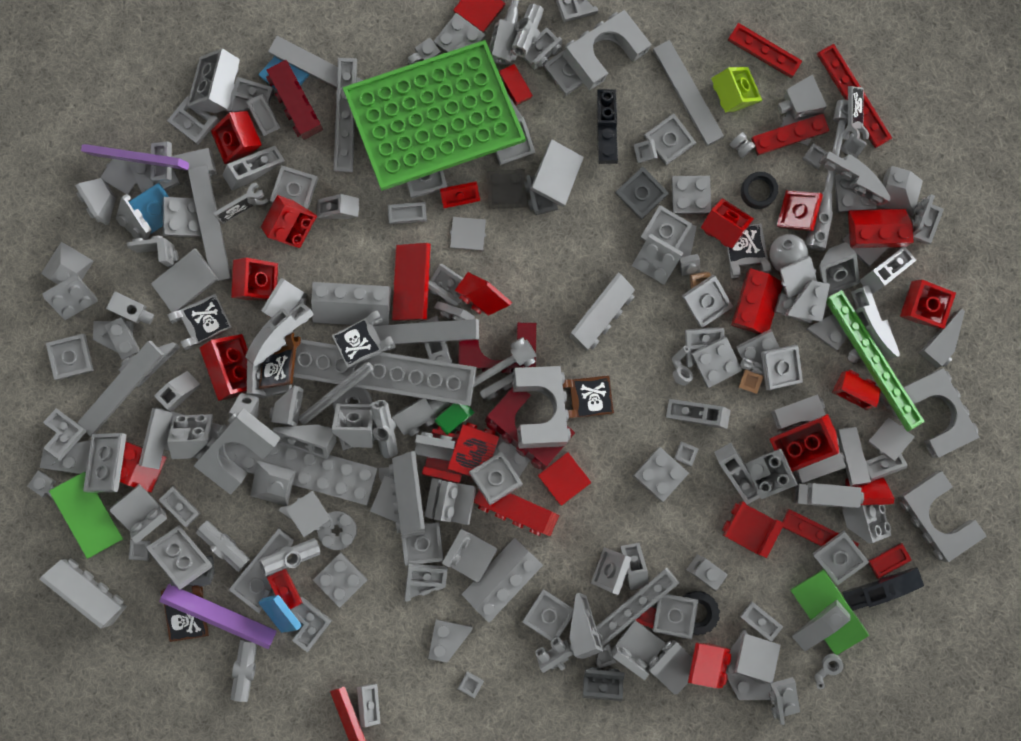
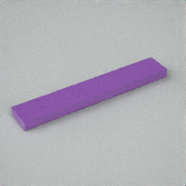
[81,144,189,170]
[159,584,277,649]

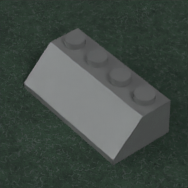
[569,272,635,351]
[311,282,391,326]
[389,451,425,538]
[462,538,543,623]
[39,558,127,628]

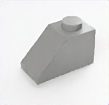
[172,148,217,178]
[317,194,359,219]
[621,543,649,590]

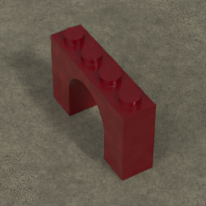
[459,322,537,374]
[485,387,575,471]

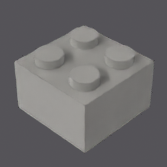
[632,447,689,502]

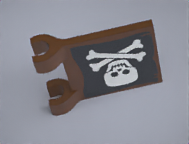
[259,332,301,389]
[563,376,614,419]
[161,585,209,642]

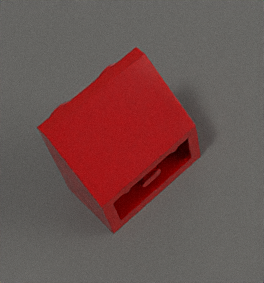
[261,195,317,248]

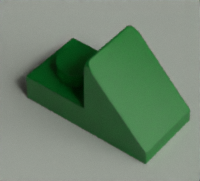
[435,403,475,435]

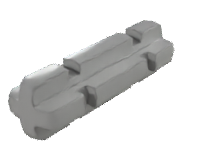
[740,358,764,376]

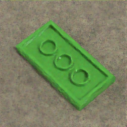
[49,472,123,559]
[791,569,869,655]

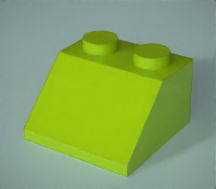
[711,67,762,112]

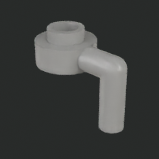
[672,346,693,386]
[814,654,843,689]

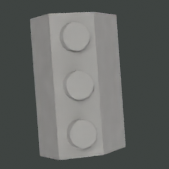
[187,49,240,113]

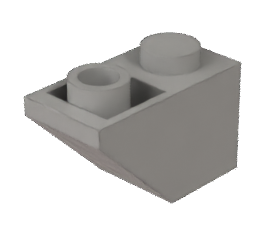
[154,371,201,411]

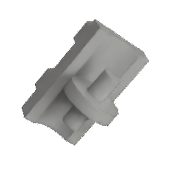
[535,637,573,673]

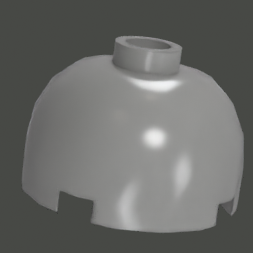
[769,234,808,271]

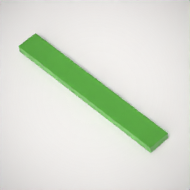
[826,290,925,432]

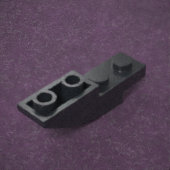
[597,89,618,164]
[842,567,924,611]

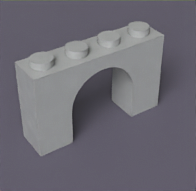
[562,10,652,91]
[512,366,571,449]
[903,368,980,458]
[771,395,846,484]
[194,408,280,495]
[899,471,987,562]
[794,483,864,508]

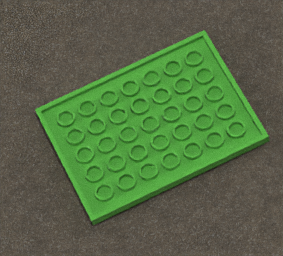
[343,40,526,191]

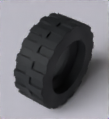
[682,591,720,635]

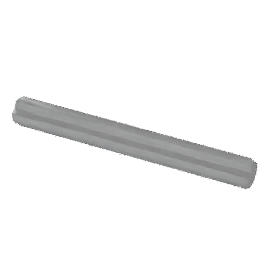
[298,362,374,425]

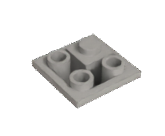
[75,178,116,225]
[167,414,213,459]
[745,449,798,499]
[842,505,892,544]

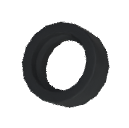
[741,172,778,209]

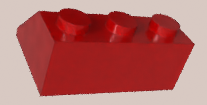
[848,209,914,248]
[731,268,783,335]
[199,334,248,401]
[769,414,839,472]

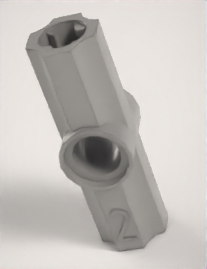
[511,3,544,57]
[370,400,398,458]
[196,520,251,572]
[259,538,321,576]
[230,639,257,702]

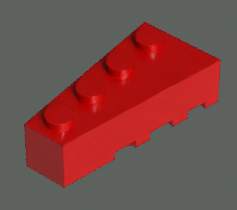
[474,490,560,536]

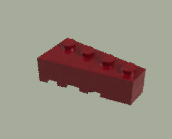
[266,59,323,140]

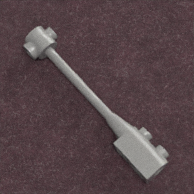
[489,0,519,65]
[805,100,848,252]
[392,337,537,437]

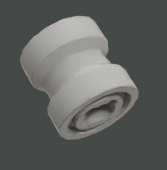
[729,132,756,159]

